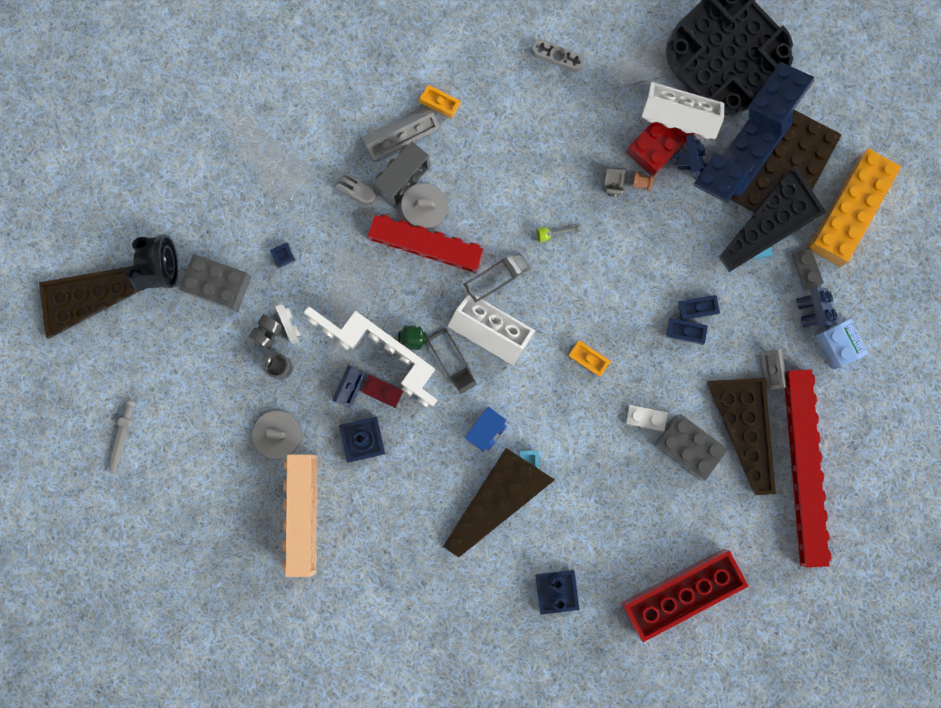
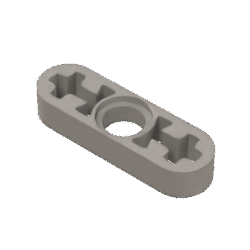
[532,40,584,72]

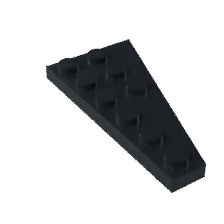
[719,165,826,272]

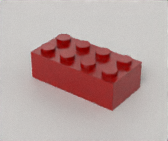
[626,122,696,176]

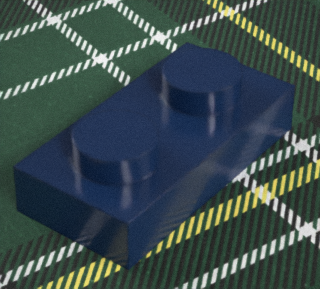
[678,295,720,320]
[666,318,708,345]
[332,365,366,409]

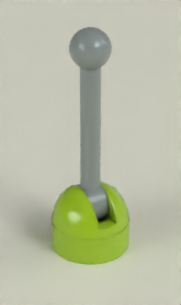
[536,225,582,243]

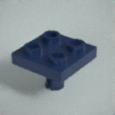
[339,416,386,463]

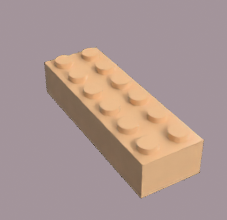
[282,455,317,577]

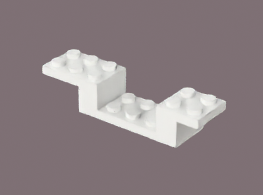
[304,306,438,407]

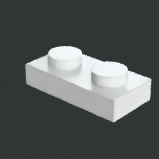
[275,304,300,344]
[626,405,668,432]

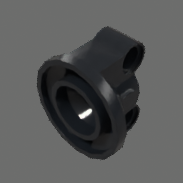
[125,234,178,291]

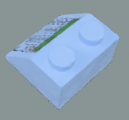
[816,319,868,369]

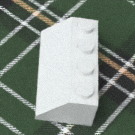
[642,82,724,139]
[448,295,535,366]

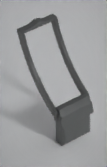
[463,253,530,303]
[427,328,477,394]

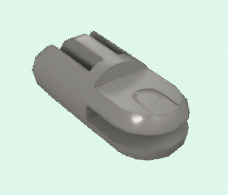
[335,173,376,206]

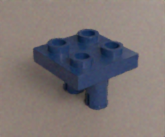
[796,287,838,328]
[535,569,580,615]

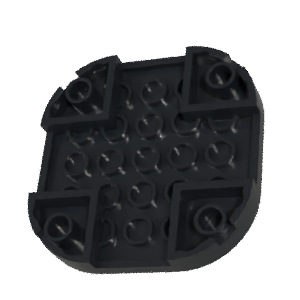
[666,0,794,116]

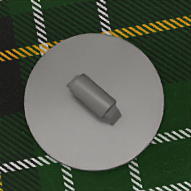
[401,183,448,229]
[252,411,301,459]

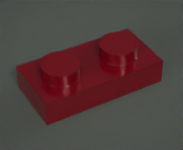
[361,375,404,408]

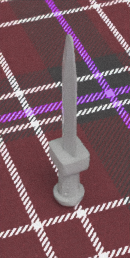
[110,400,136,473]

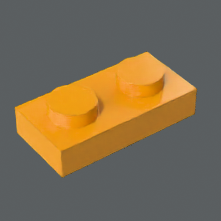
[419,85,461,119]
[568,340,611,378]

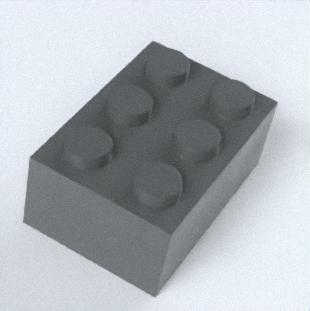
[374,141,431,208]
[179,254,251,312]
[653,414,728,481]

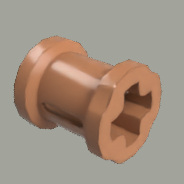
[632,172,654,192]

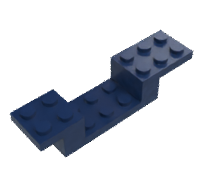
[694,62,814,203]

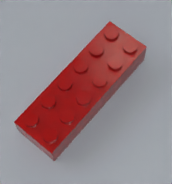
[621,549,749,643]

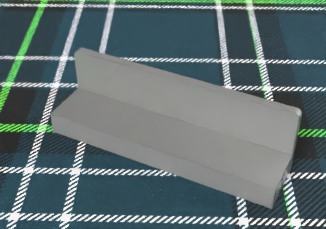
[362,106,440,161]

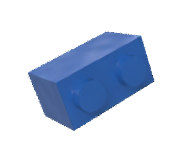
[465,406,507,452]

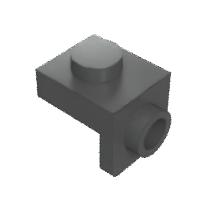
[603,167,625,197]

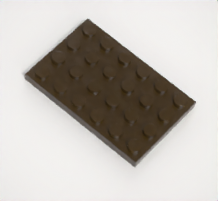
[730,110,842,213]

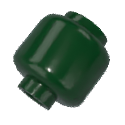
[398,325,427,350]

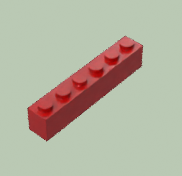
[368,214,483,274]

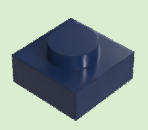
[270,243,296,268]

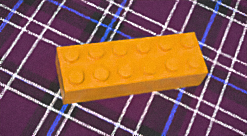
[807,148,901,267]

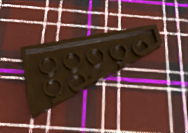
[39,266,140,339]
[706,378,776,495]
[443,448,555,558]

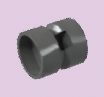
[248,314,284,350]
[263,352,293,380]

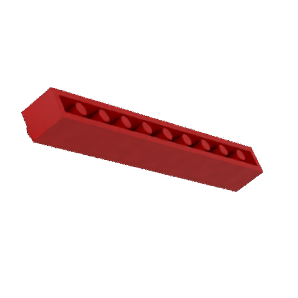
[784,369,832,568]

